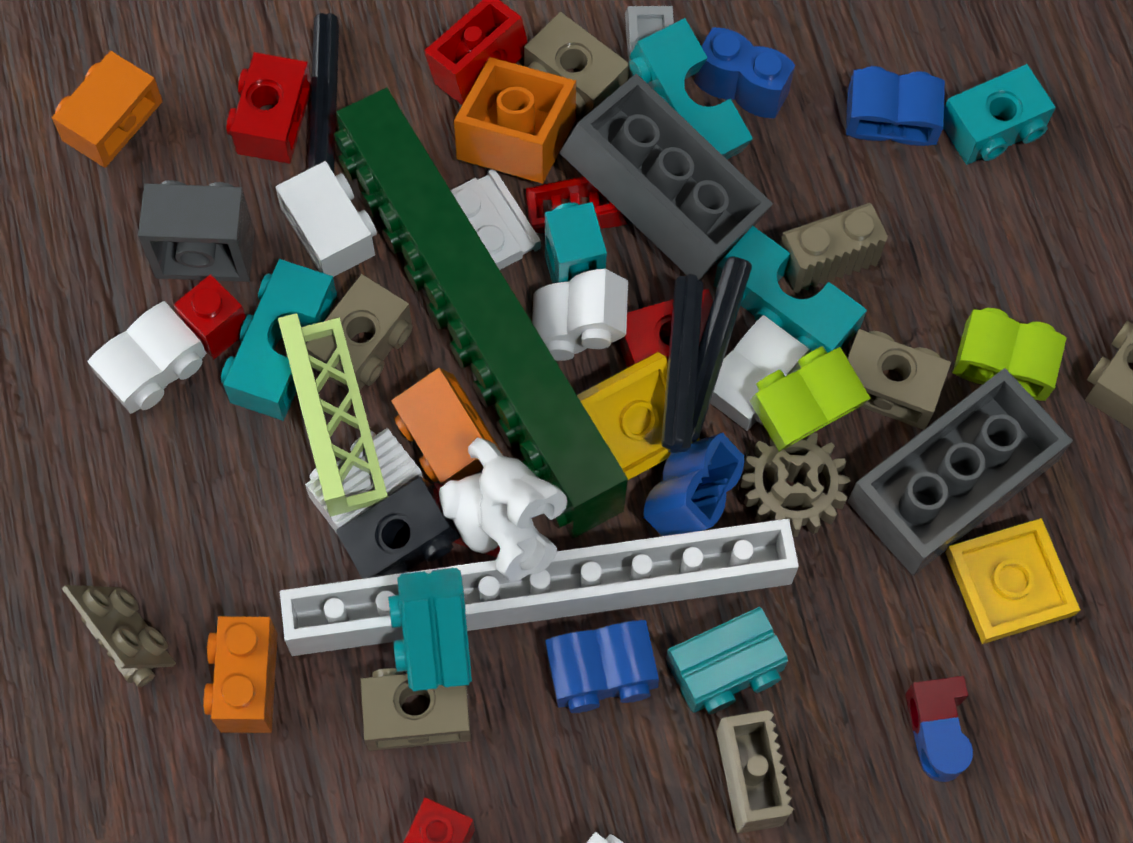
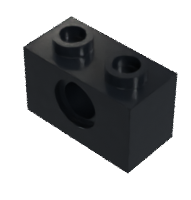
[336,476,461,579]

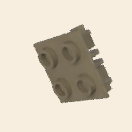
[62,585,176,688]

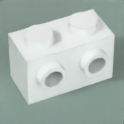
[275,161,377,277]

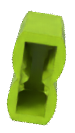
[953,308,1067,401]
[749,346,871,452]

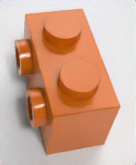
[51,50,163,168]
[391,368,503,484]
[204,616,278,733]

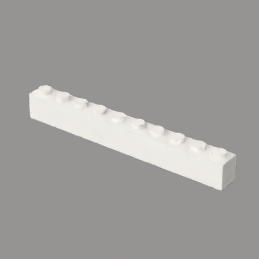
[280,519,799,656]

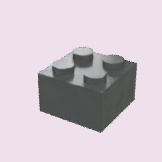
[138,180,255,282]

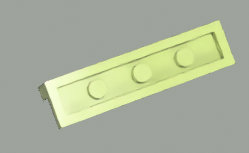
[278,313,388,517]

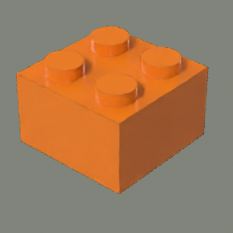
[454,57,576,184]

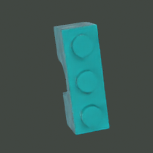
[629,18,753,159]
[714,226,867,353]
[221,259,337,421]

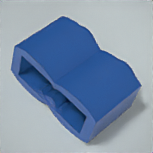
[694,27,795,118]
[846,66,945,146]
[644,432,744,536]
[545,620,659,713]

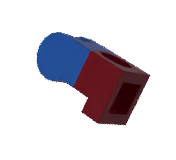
[905,675,973,782]

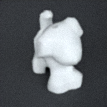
[439,437,567,582]

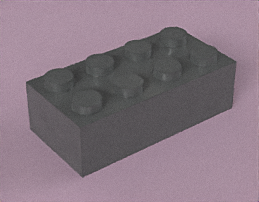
[560,73,773,280]
[848,368,1073,576]

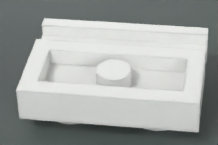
[451,169,541,270]

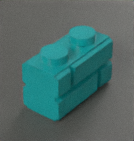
[388,568,472,691]
[666,607,788,715]

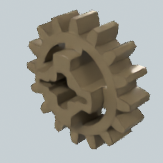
[740,432,850,537]

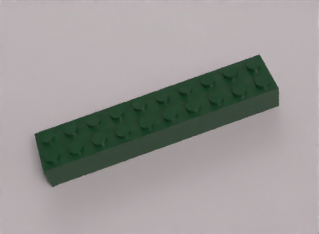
[334,87,628,539]

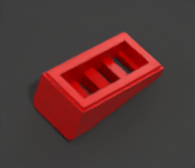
[526,177,628,233]

